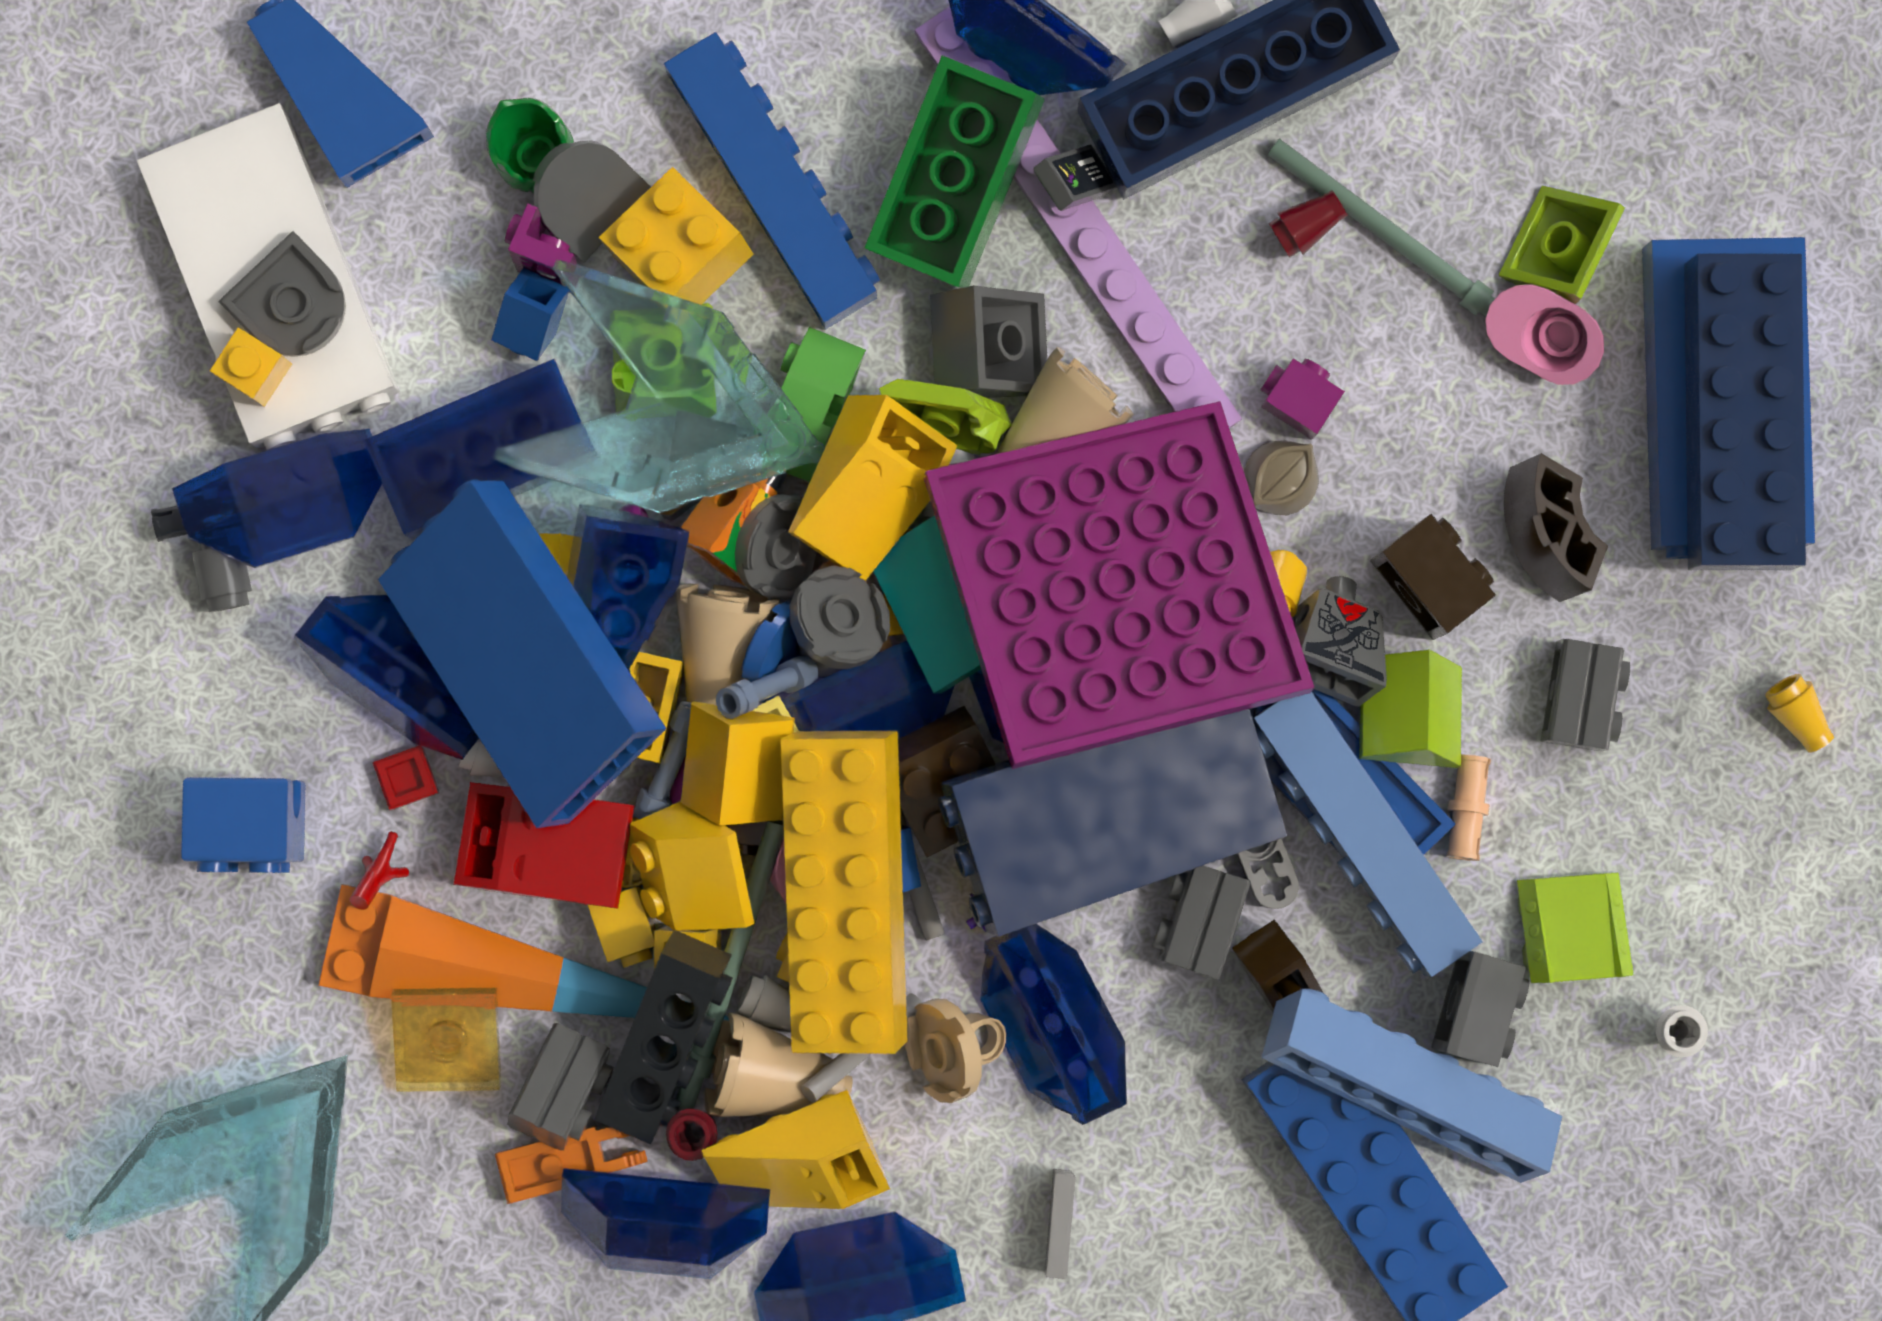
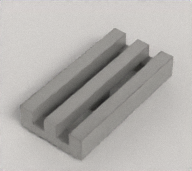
[1044,1169,1076,1279]

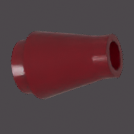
[1268,190,1348,258]
[666,1109,717,1161]

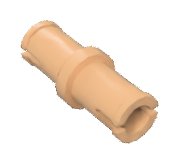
[1446,755,1491,861]

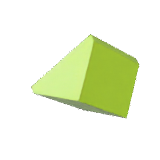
[1499,185,1625,304]
[1359,649,1462,768]

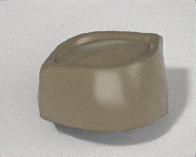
[1244,441,1319,516]

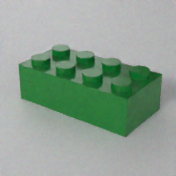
[864,55,1045,288]

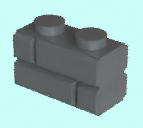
[1540,639,1630,752]
[1152,866,1251,980]
[507,1023,614,1151]

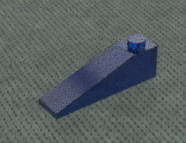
[567,504,689,672]

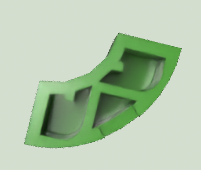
[753,327,866,482]

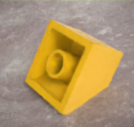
[630,801,755,931]

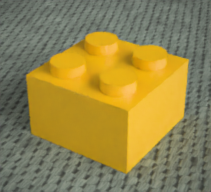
[599,167,754,324]

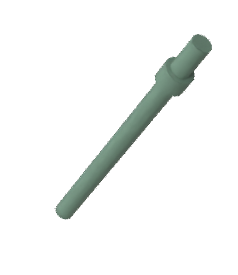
[1267,138,1495,317]
[676,820,784,1112]

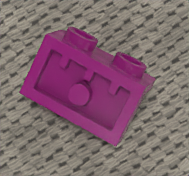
[504,204,581,294]

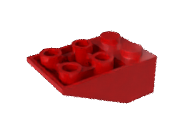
[453,782,634,909]

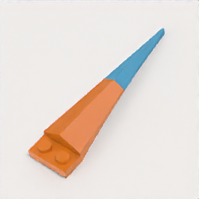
[318,884,729,1021]

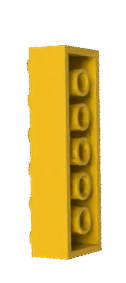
[781,731,908,1054]

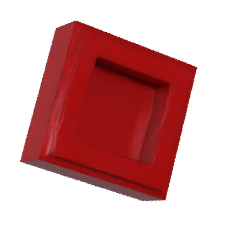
[372,745,440,811]

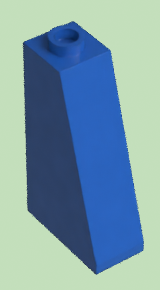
[247,0,434,188]

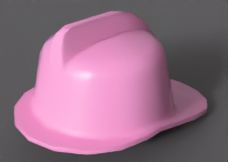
[1486,284,1604,385]

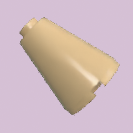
[996,347,1134,454]
[677,584,780,705]
[705,1012,853,1117]

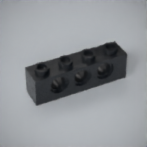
[594,930,733,1145]

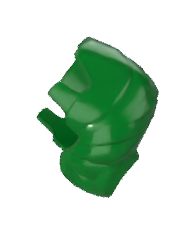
[486,98,574,195]

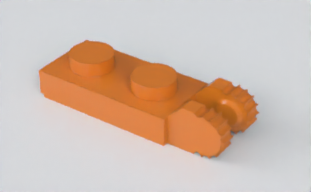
[495,1126,648,1204]

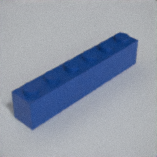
[664,32,880,330]

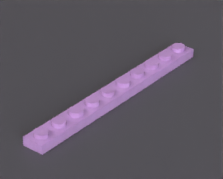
[915,2,1242,429]

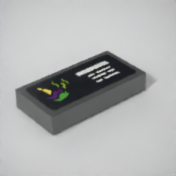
[1033,144,1117,211]

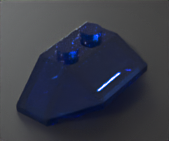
[948,0,1127,95]
[172,429,386,568]
[294,595,479,760]
[781,641,955,739]
[980,924,1127,1125]
[561,1168,771,1279]
[754,1211,966,1321]

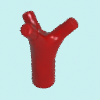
[350,831,409,910]

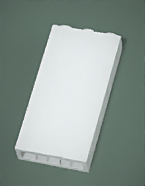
[137,103,400,452]

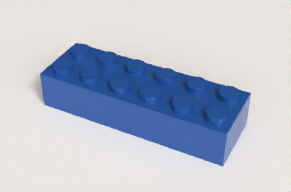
[1241,1061,1508,1321]

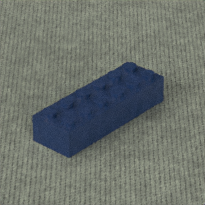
[1077,0,1400,200]
[1684,253,1806,571]

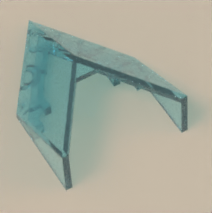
[494,259,825,513]
[64,1055,348,1321]

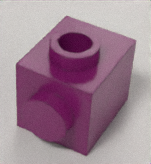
[1260,358,1345,440]

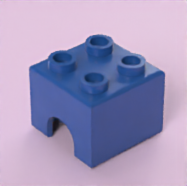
[181,777,306,873]

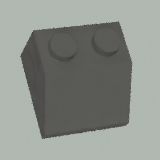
[930,285,1048,398]
[1431,951,1529,1067]

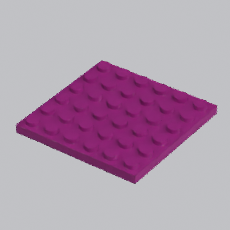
[924,401,1314,769]

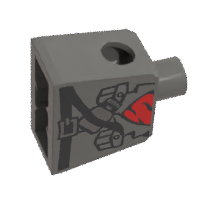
[1292,576,1387,707]

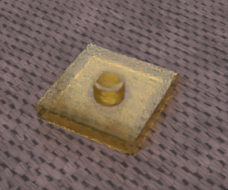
[391,988,501,1092]

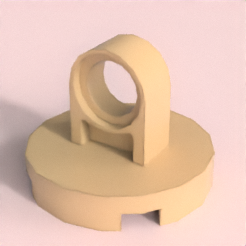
[905,998,1006,1103]

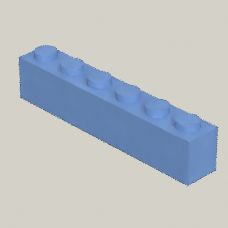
[1252,692,1483,977]
[1261,989,1562,1183]

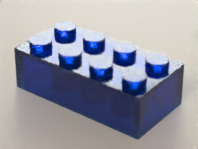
[364,359,600,540]

